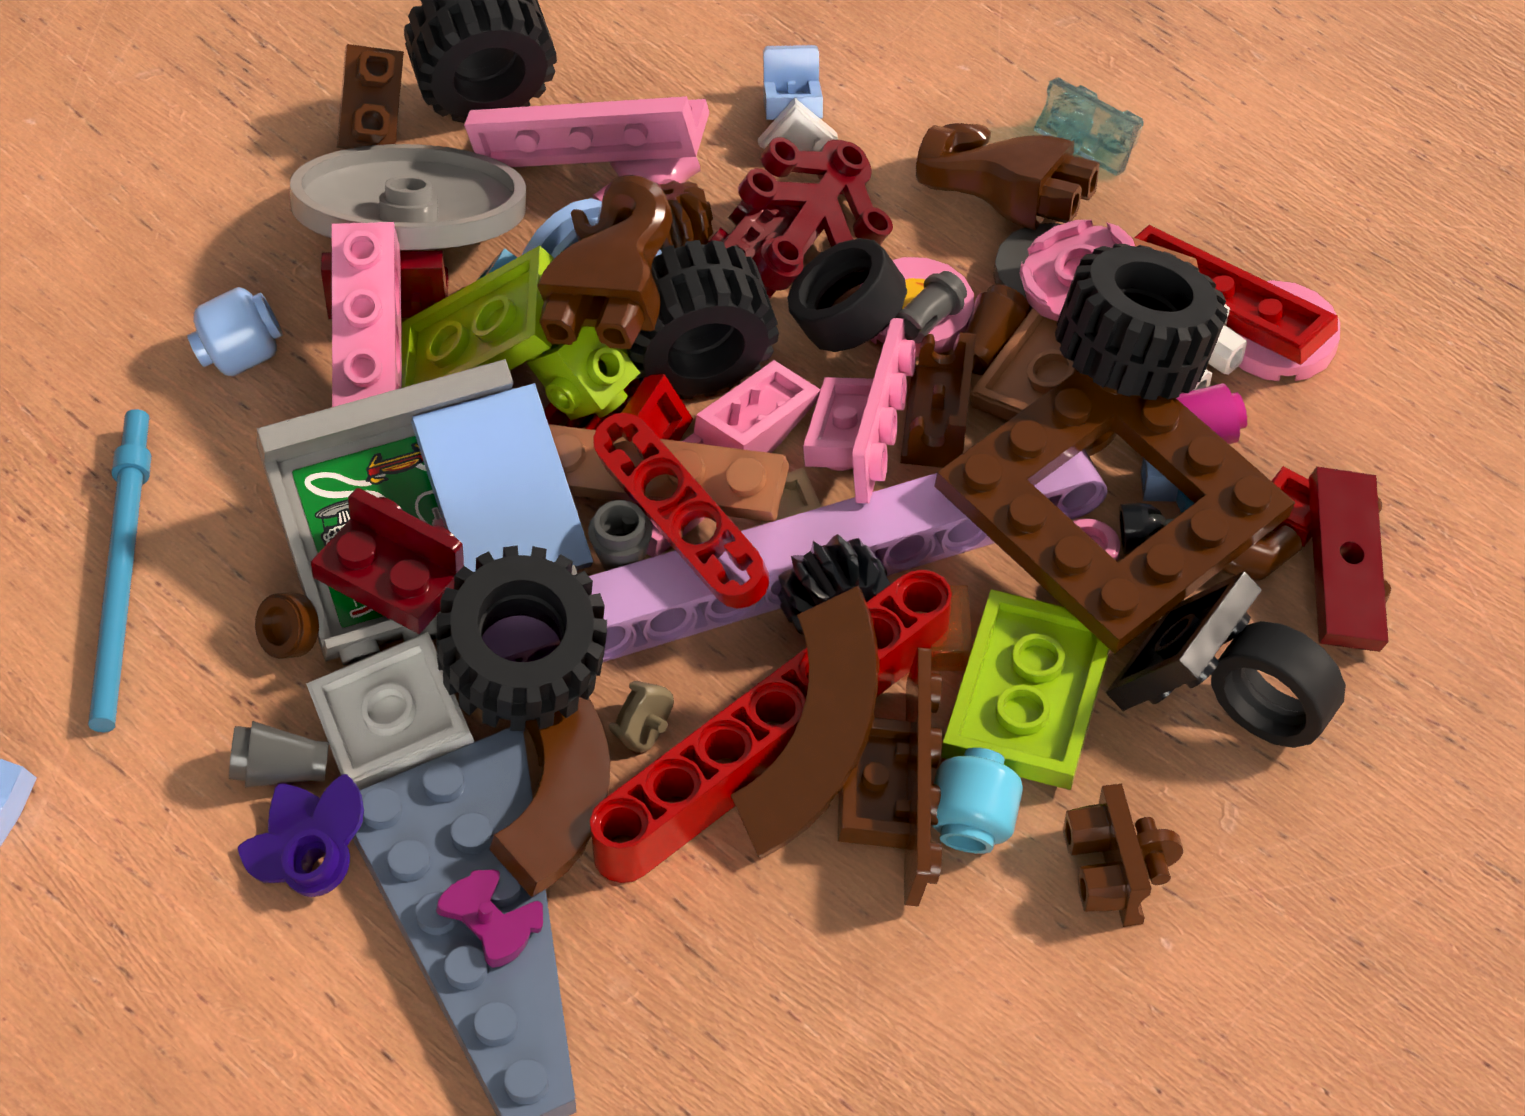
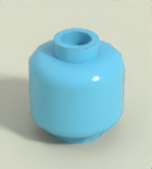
[932,748,1023,854]

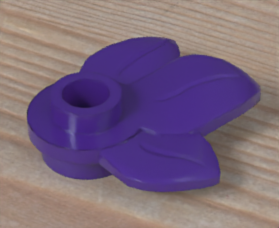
[238,774,364,897]

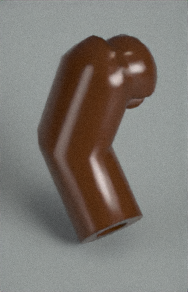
[1222,525,1302,581]

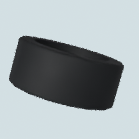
[787,238,907,352]
[1211,621,1346,748]

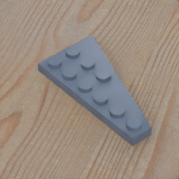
[353,728,576,1116]

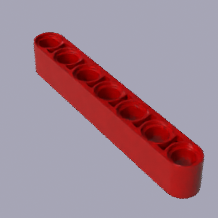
[590,570,952,883]

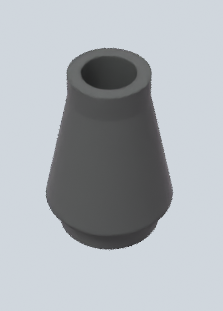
[588,500,653,571]
[229,721,329,788]

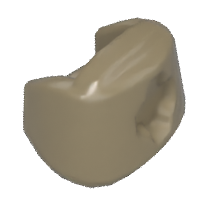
[609,681,674,753]

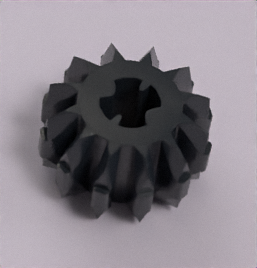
[777,534,890,637]

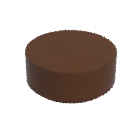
[255,592,319,659]

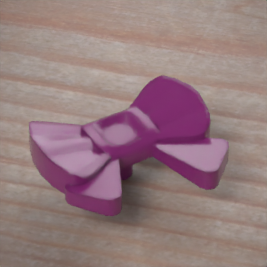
[436,869,543,968]

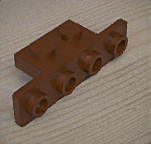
[838,647,942,907]

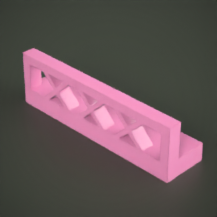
[464,96,709,167]

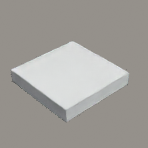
[306,632,474,790]

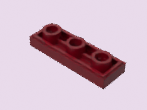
[1309,466,1389,652]

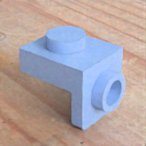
[763,45,823,120]

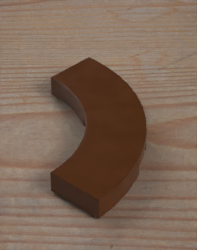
[731,586,879,858]
[489,697,610,897]

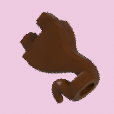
[916,123,1100,230]
[537,175,672,349]

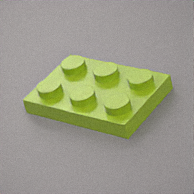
[401,245,554,388]
[941,589,1110,790]

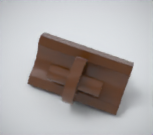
[337,44,404,149]
[1063,783,1183,927]

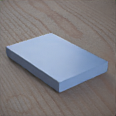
[411,383,593,572]

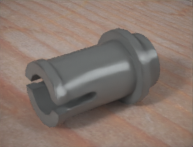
[895,271,967,344]

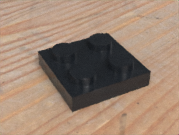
[1105,571,1262,711]

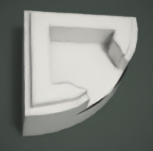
[758,98,838,152]

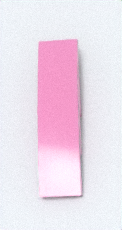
[646,360,821,557]

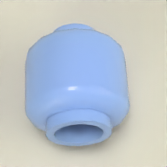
[187,287,283,376]

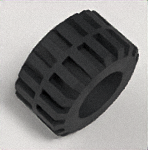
[404,0,557,123]
[626,240,779,399]
[1055,244,1228,400]
[437,545,607,731]

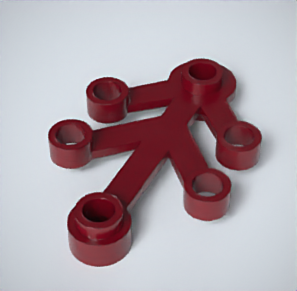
[738,137,893,291]

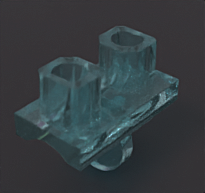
[1034,77,1144,176]

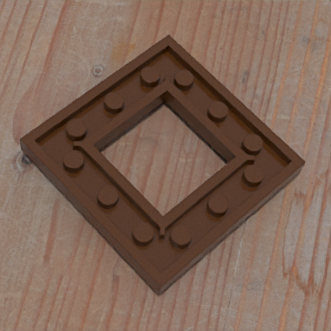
[934,371,1295,654]

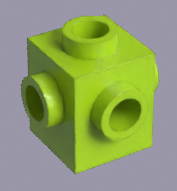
[526,326,640,421]

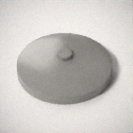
[290,144,526,250]

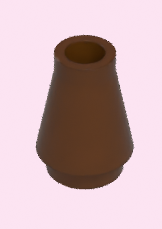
[966,284,1030,375]

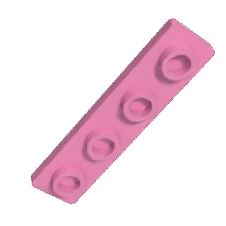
[803,318,916,503]

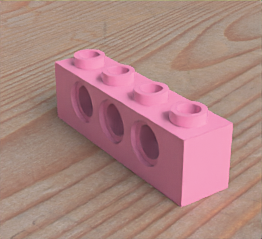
[332,222,402,407]

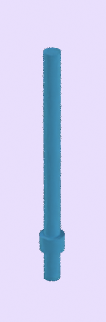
[88,409,152,732]

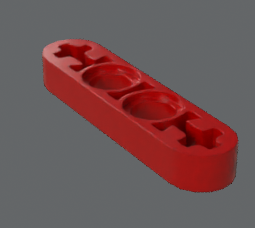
[593,412,769,609]

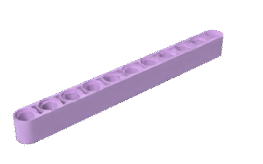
[482,449,1107,662]

